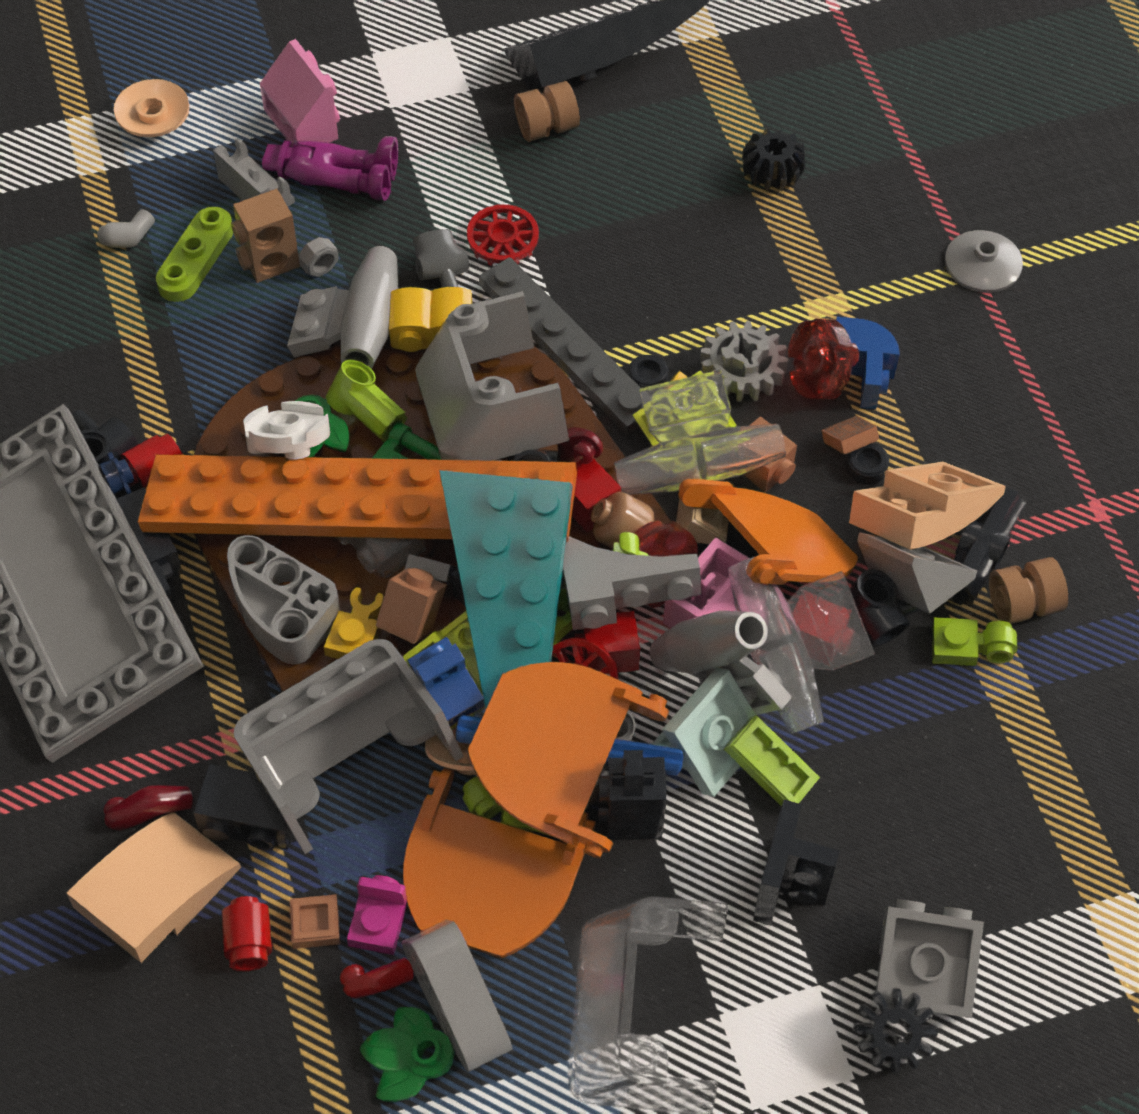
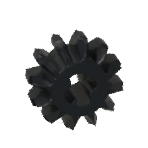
[742,128,806,192]
[853,987,938,1073]

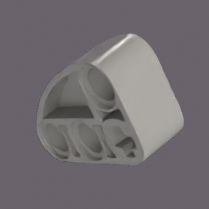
[227,535,340,664]
[402,920,512,1072]

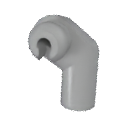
[97,209,155,248]

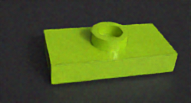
[723,715,820,806]

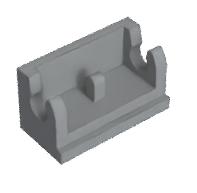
[213,138,295,206]

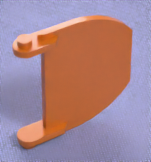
[678,479,858,585]
[467,662,669,859]
[403,768,596,958]

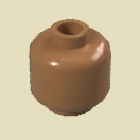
[591,492,657,551]

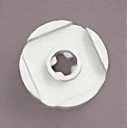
[244,401,330,460]

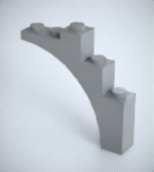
[492,459,701,630]

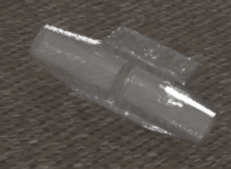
[614,370,786,495]
[727,557,876,734]

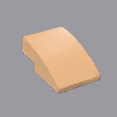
[849,462,1005,550]
[67,812,241,963]

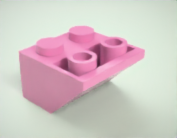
[260,39,340,147]
[663,537,783,628]

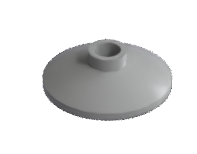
[945,230,1023,293]

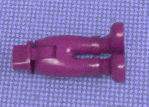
[262,136,398,201]

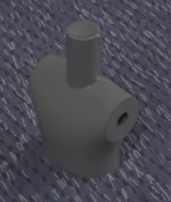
[413,229,469,288]

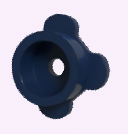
[99,452,135,495]

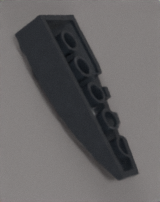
[504,0,710,91]

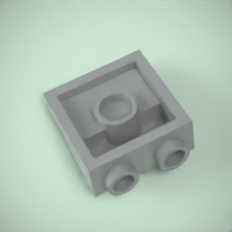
[874,899,984,1018]

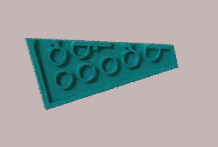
[439,470,573,709]

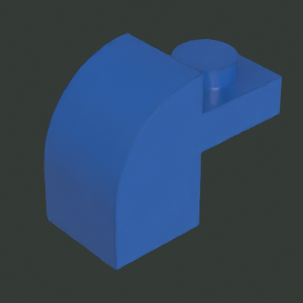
[830,317,900,410]
[408,637,485,726]

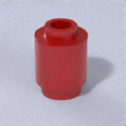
[121,433,182,489]
[222,896,272,971]

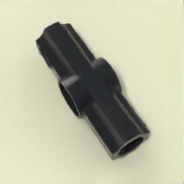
[948,487,1026,605]

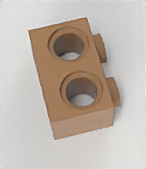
[231,189,300,283]

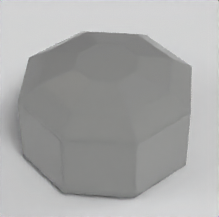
[298,237,339,277]

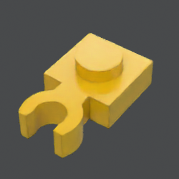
[324,587,383,659]

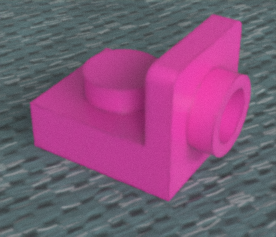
[347,875,408,955]

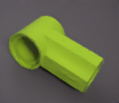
[326,360,407,442]

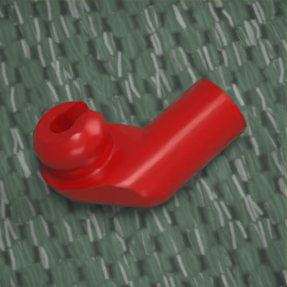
[340,958,414,999]

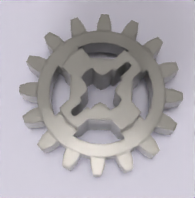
[700,321,788,402]

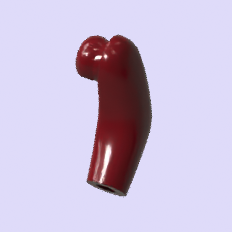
[557,427,603,464]
[103,785,193,831]

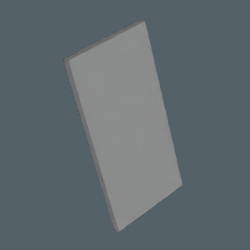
[0,404,204,763]

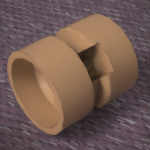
[514,81,580,142]
[989,557,1068,624]

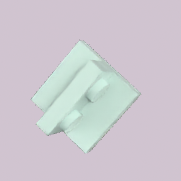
[652,668,755,797]

